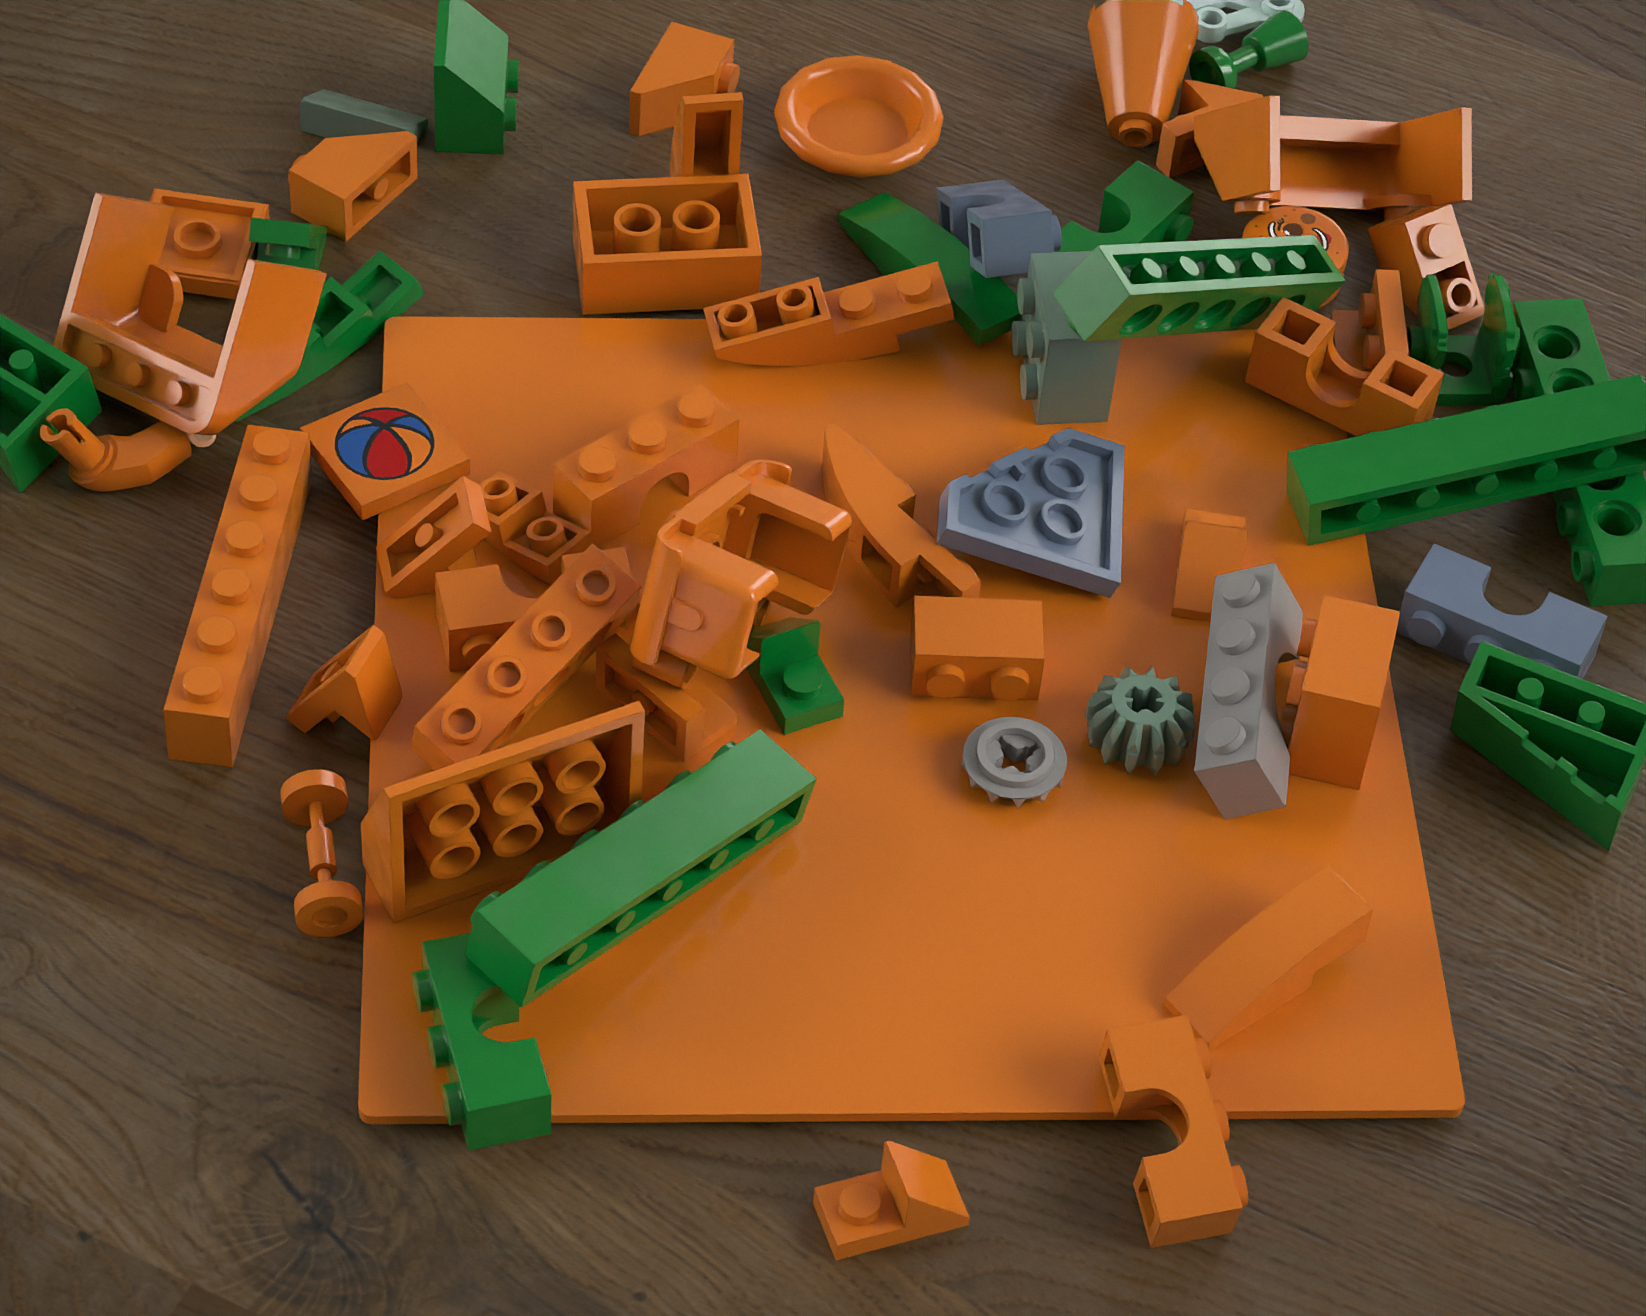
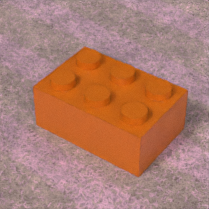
[572,174,762,315]

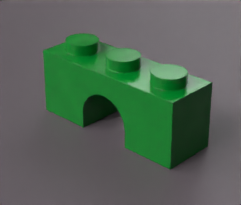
[1054,160,1194,252]
[412,933,552,1151]

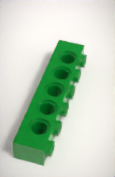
[1053,235,1346,342]
[1511,298,1646,607]

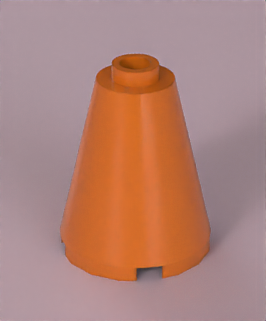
[1088,0,1199,148]

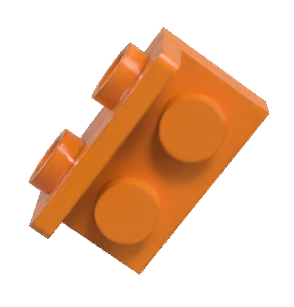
[1331,269,1409,372]

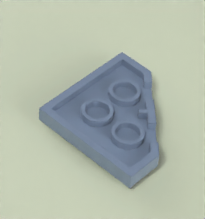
[937,428,1125,598]

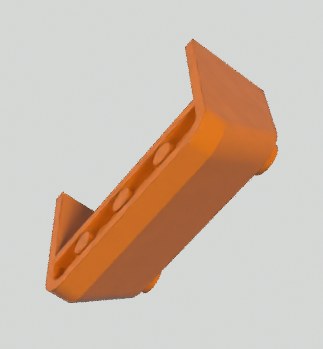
[1194,95,1472,221]
[54,192,327,436]

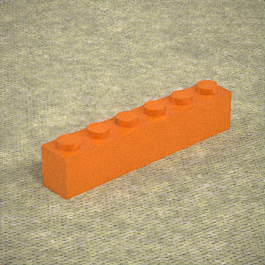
[163,425,312,768]

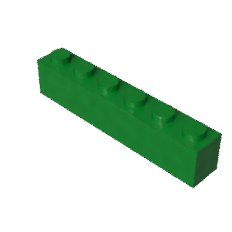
[1287,374,1646,546]
[464,729,817,1008]

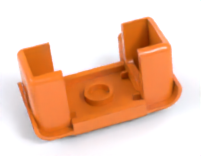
[630,459,852,690]

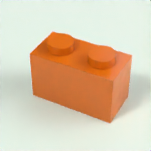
[909,596,1045,701]

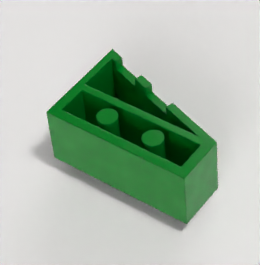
[0,314,102,494]
[1450,641,1646,851]

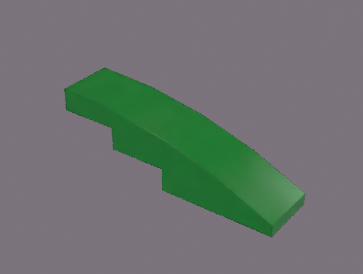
[837,192,1022,346]
[234,250,425,422]

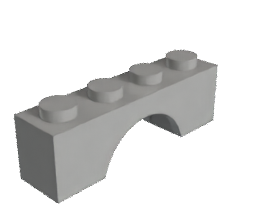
[1194,563,1303,819]

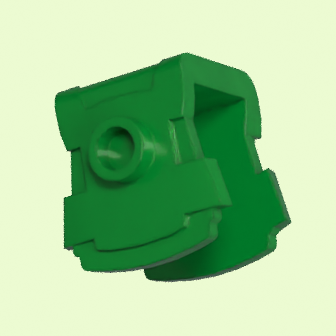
[1406,274,1520,406]

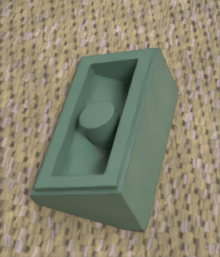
[300,89,429,143]

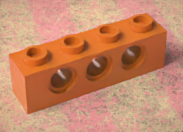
[411,543,641,770]

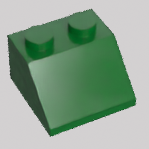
[434,0,519,155]

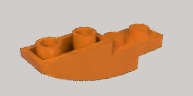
[703,261,954,366]
[822,422,981,607]

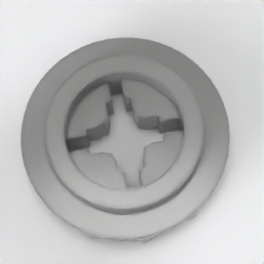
[962,717,1067,808]

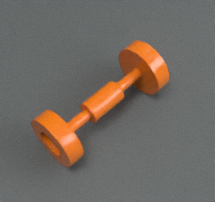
[280,769,364,938]

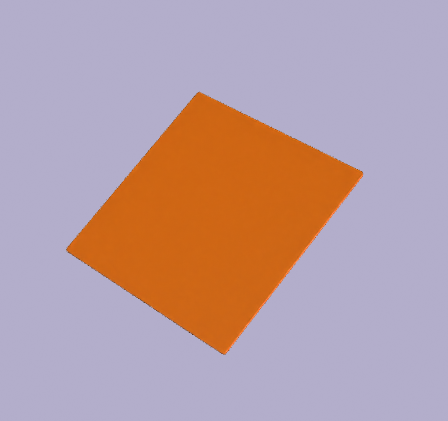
[358,316,1465,1124]

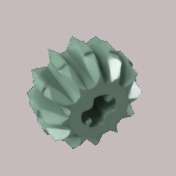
[1085,665,1196,775]

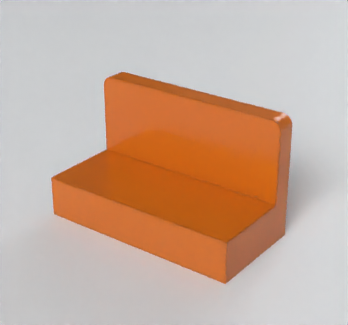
[595,633,738,762]

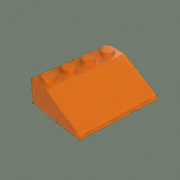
[361,701,645,923]

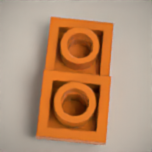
[480,470,593,585]

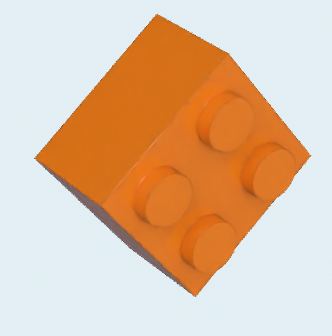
[1280,594,1400,790]

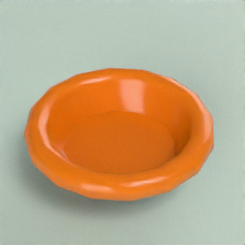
[774,55,944,178]

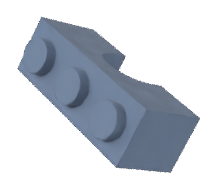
[937,179,1062,278]
[1396,543,1608,679]

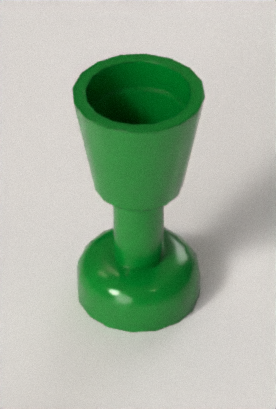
[1189,10,1309,89]

